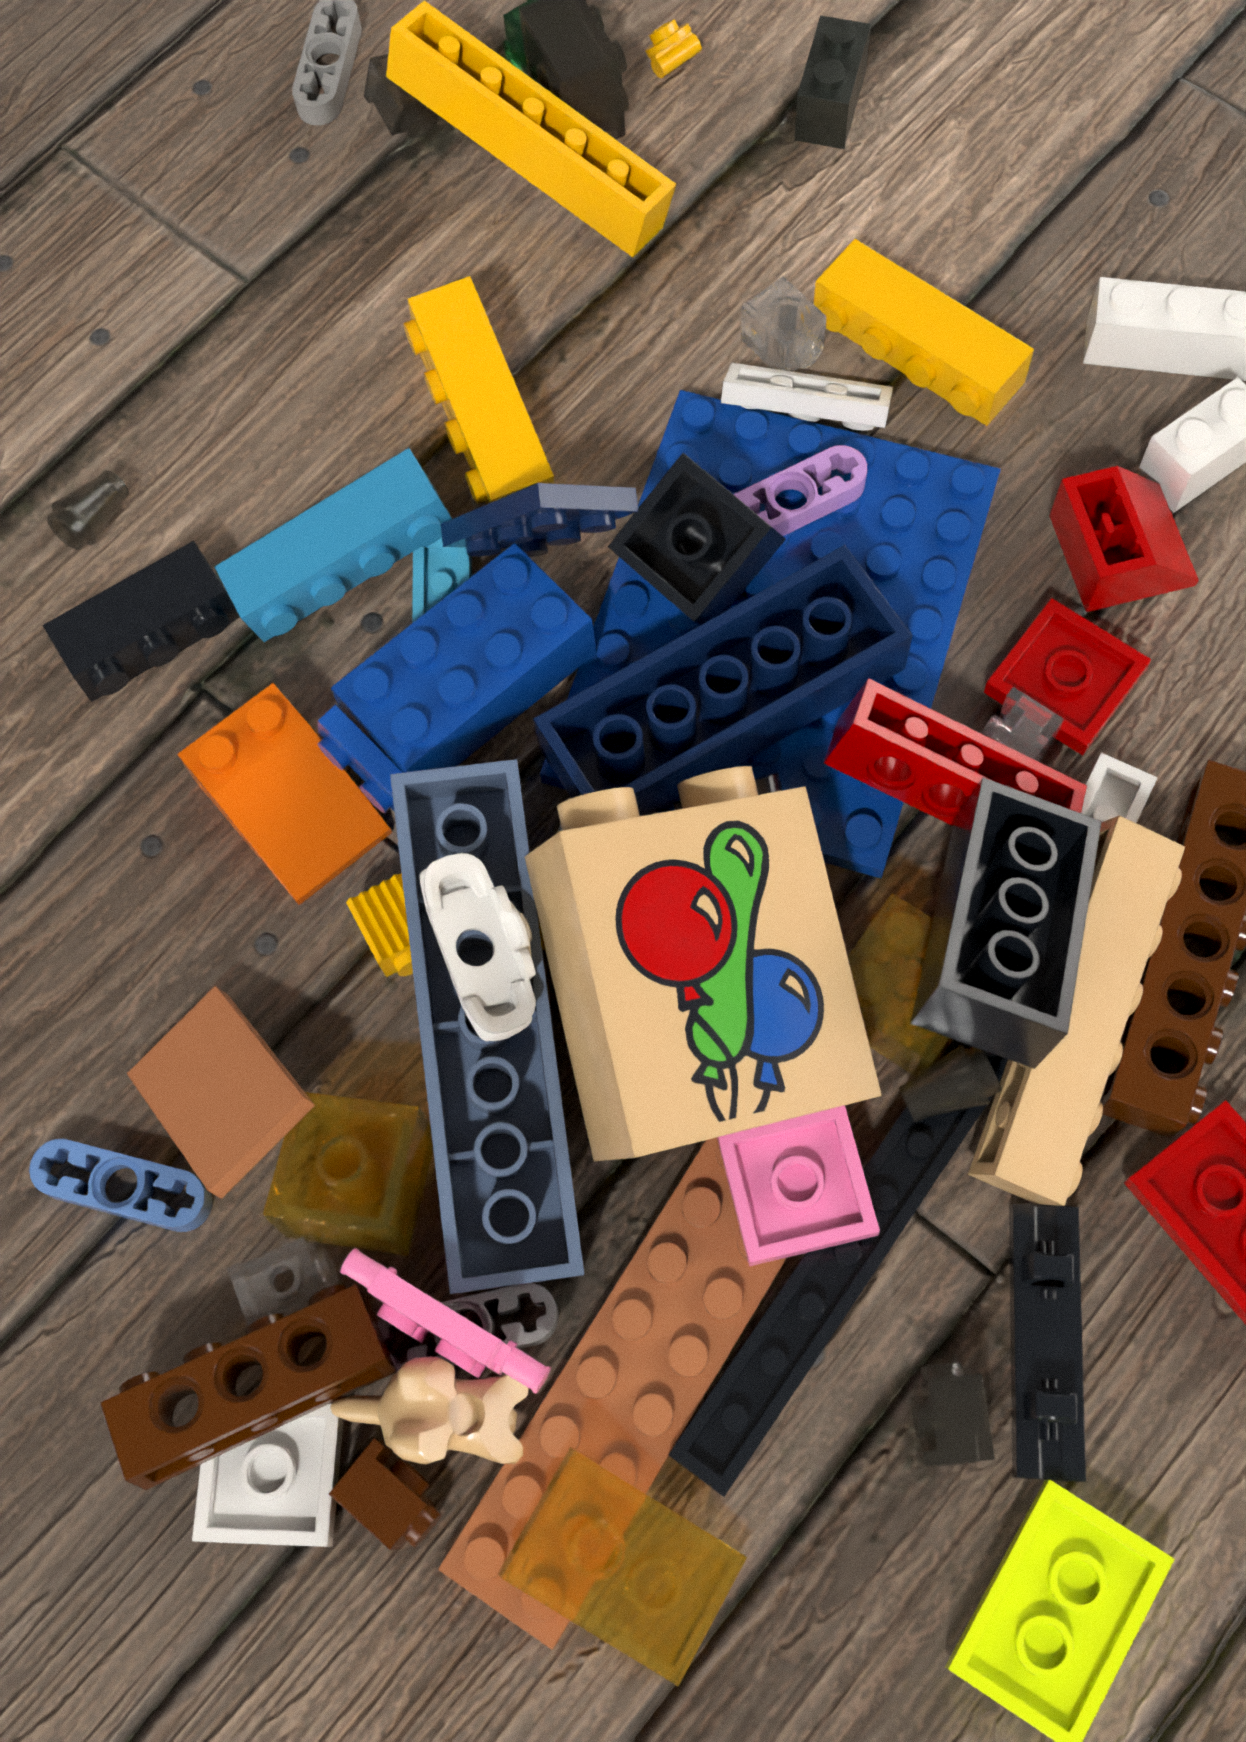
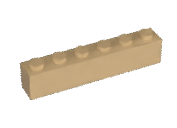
[968,815,1185,1206]

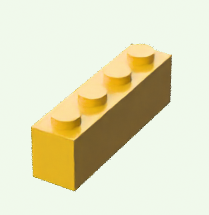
[813,239,1034,426]

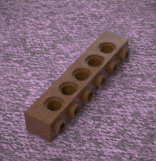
[1100,759,1246,1138]

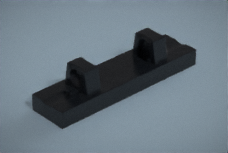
[1009,1204,1086,1482]

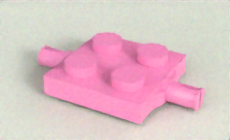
[340,1248,551,1394]

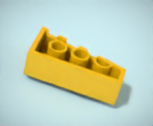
[403,276,554,505]

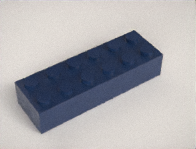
[533,545,913,816]

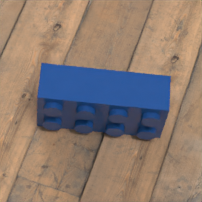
[331,543,597,773]

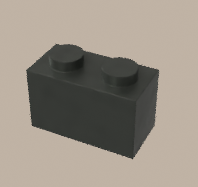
[794,15,871,149]

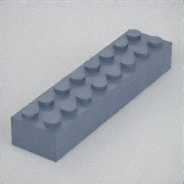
[390,759,584,1294]

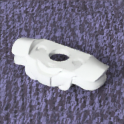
[419,853,536,1041]

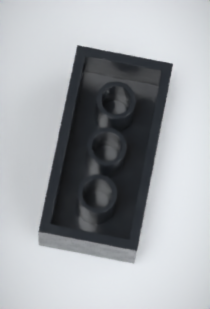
[910,777,1102,1069]

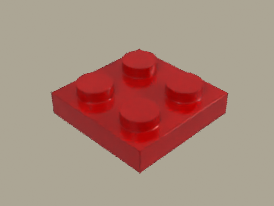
[983,598,1152,756]

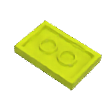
[945,1479,1175,1742]

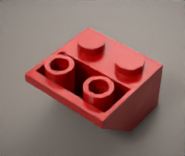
[1049,466,1199,612]

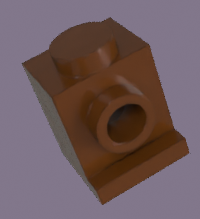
[329,1438,442,1550]

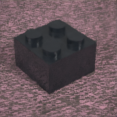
[608,453,786,625]

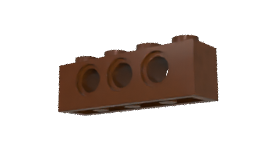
[100,1284,397,1490]

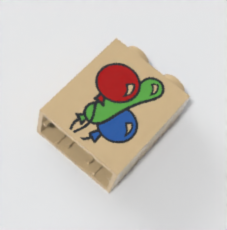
[525,766,882,1161]

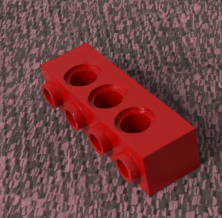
[824,678,1087,826]

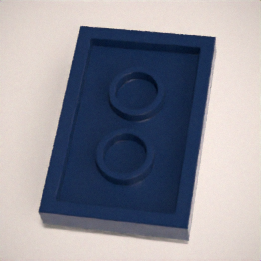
[441,483,639,557]

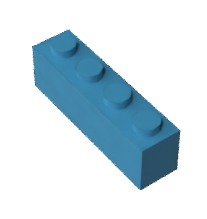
[215,448,452,642]

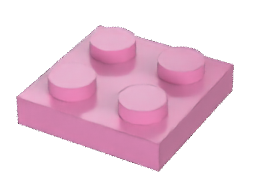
[717,1105,880,1266]

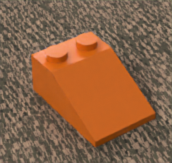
[177,683,392,905]

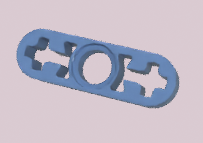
[29,1139,213,1232]

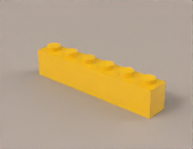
[386,0,676,257]

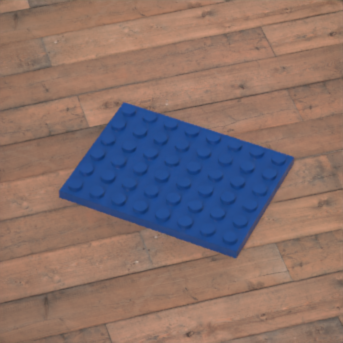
[540,390,1001,879]

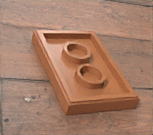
[127,986,315,1199]

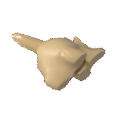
[330,1357,529,1464]

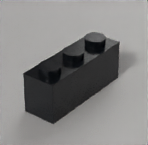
[42,540,240,702]

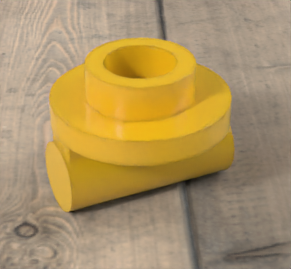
[645,19,702,78]

